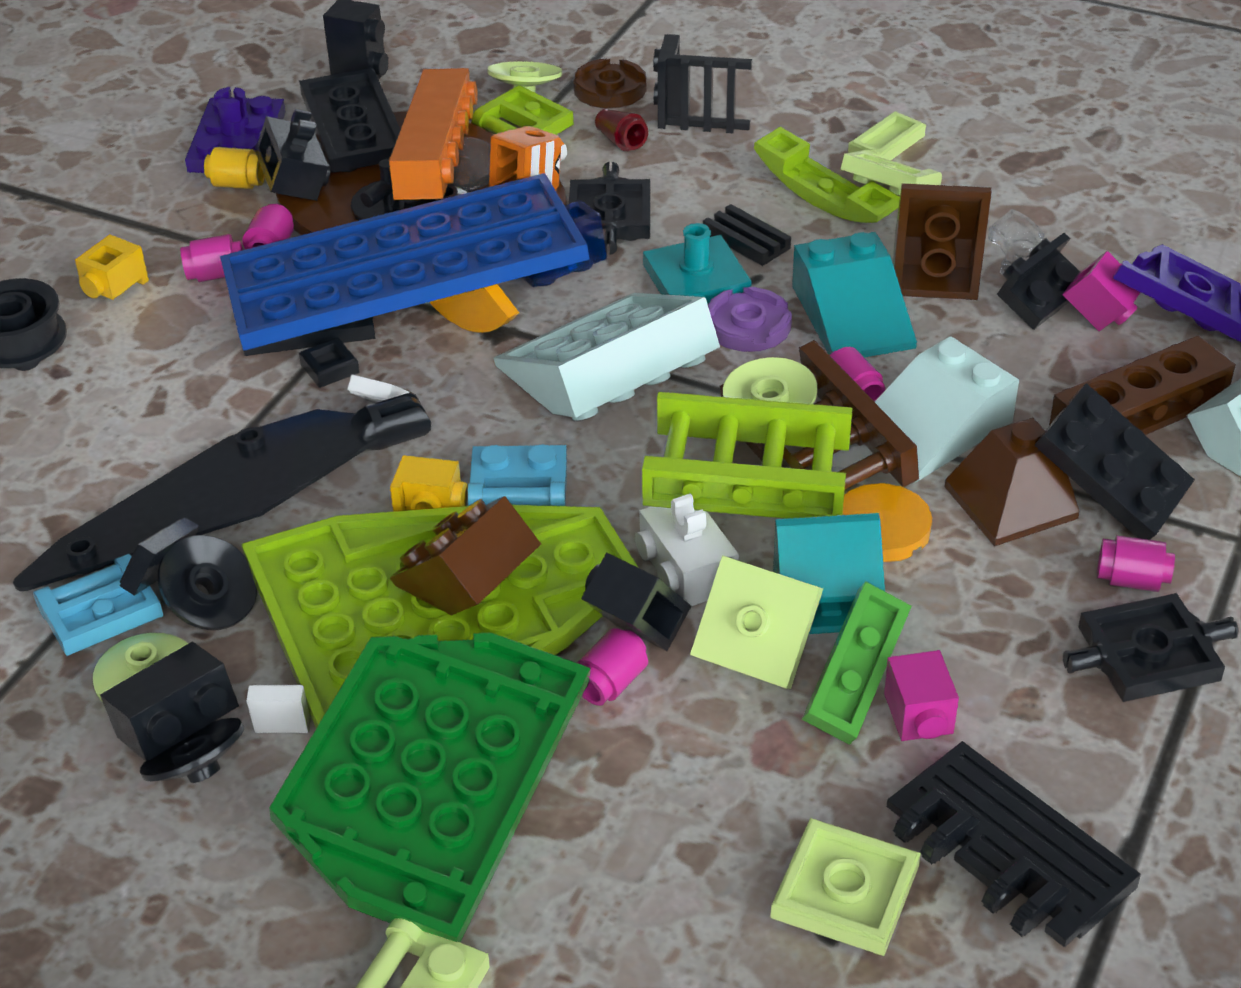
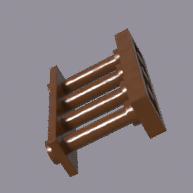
[720,340,919,489]

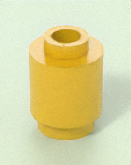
[204,147,265,189]

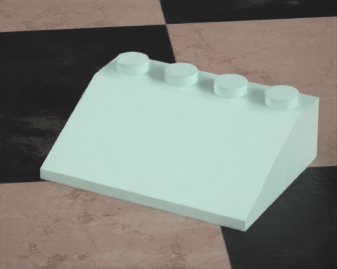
[493,293,720,421]

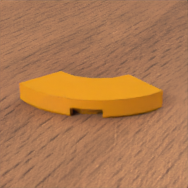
[429,284,519,333]

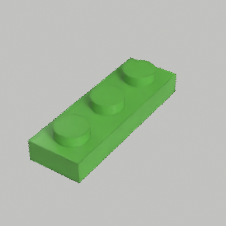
[801,581,912,745]

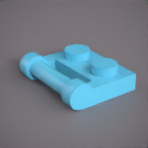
[468,444,567,506]
[33,554,163,656]

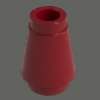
[595,109,648,151]

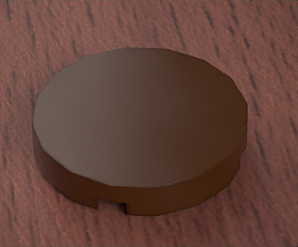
[573,59,647,109]

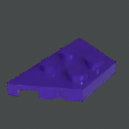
[1113,244,1241,342]

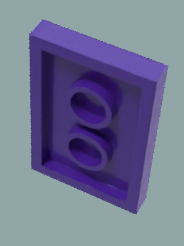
[185,87,286,173]

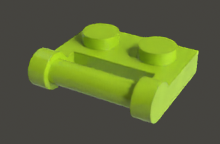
[471,85,574,135]

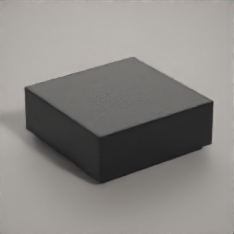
[299,338,360,388]

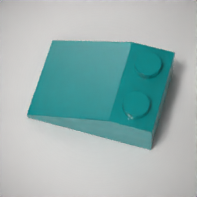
[792,232,917,358]

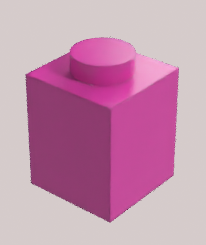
[1063,251,1141,331]
[884,650,959,741]

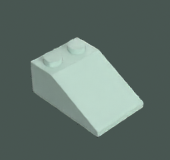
[875,336,1019,482]

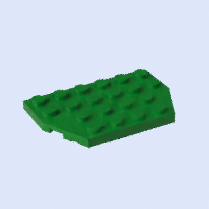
[269,633,591,942]

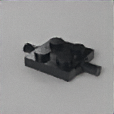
[568,162,650,255]
[1063,593,1239,702]

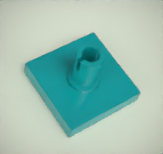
[643,223,752,304]

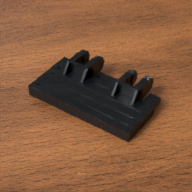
[886,741,1141,947]

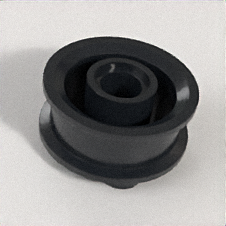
[0,278,67,371]

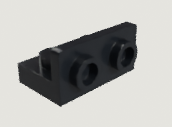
[997,232,1080,330]

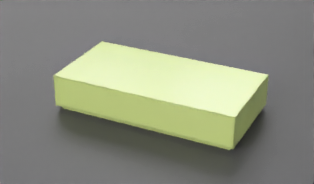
[848,111,926,160]

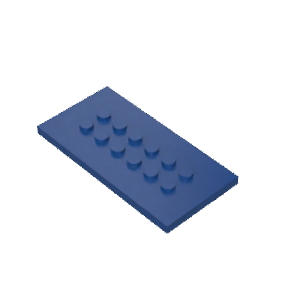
[220,173,590,351]

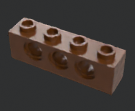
[1049,335,1236,435]

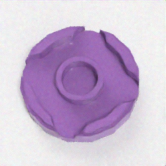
[708,287,792,352]

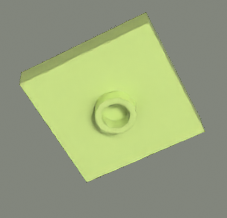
[690,555,824,689]
[770,818,921,956]

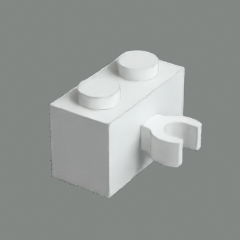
[635,493,739,606]

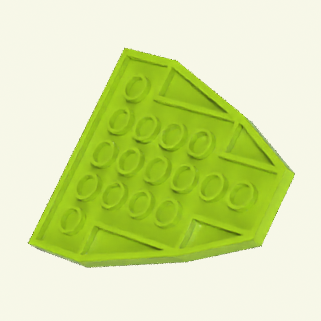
[241,505,638,728]

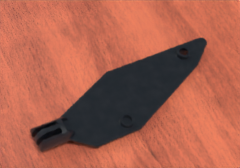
[13,392,432,592]

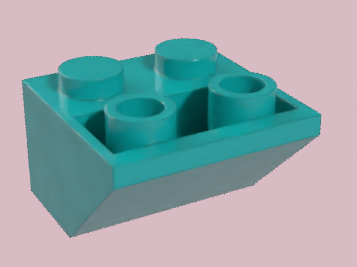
[773,513,885,634]

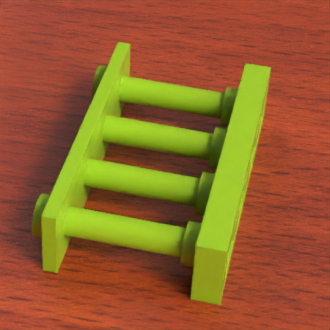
[642,392,852,519]

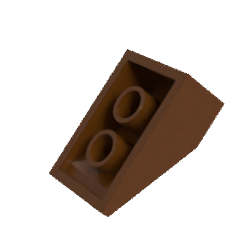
[892,183,992,300]

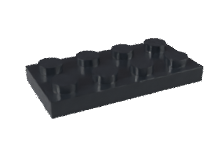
[299,68,401,173]

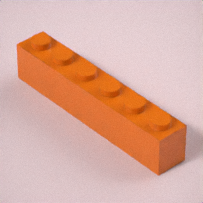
[389,68,477,200]

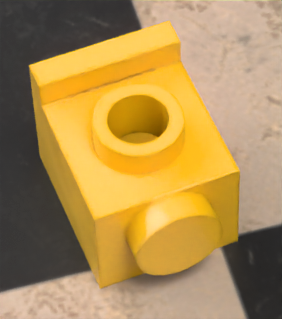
[75,234,149,300]
[390,455,468,512]

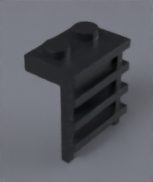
[653,34,752,134]

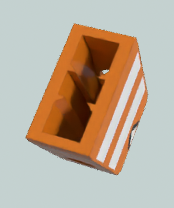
[489,126,567,190]

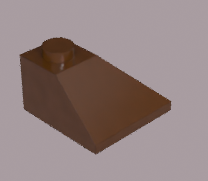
[944,417,1080,547]

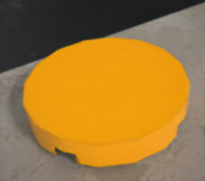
[843,483,933,562]

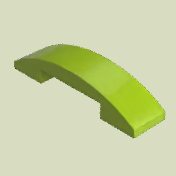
[754,126,900,223]

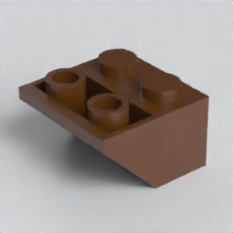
[390,496,541,616]

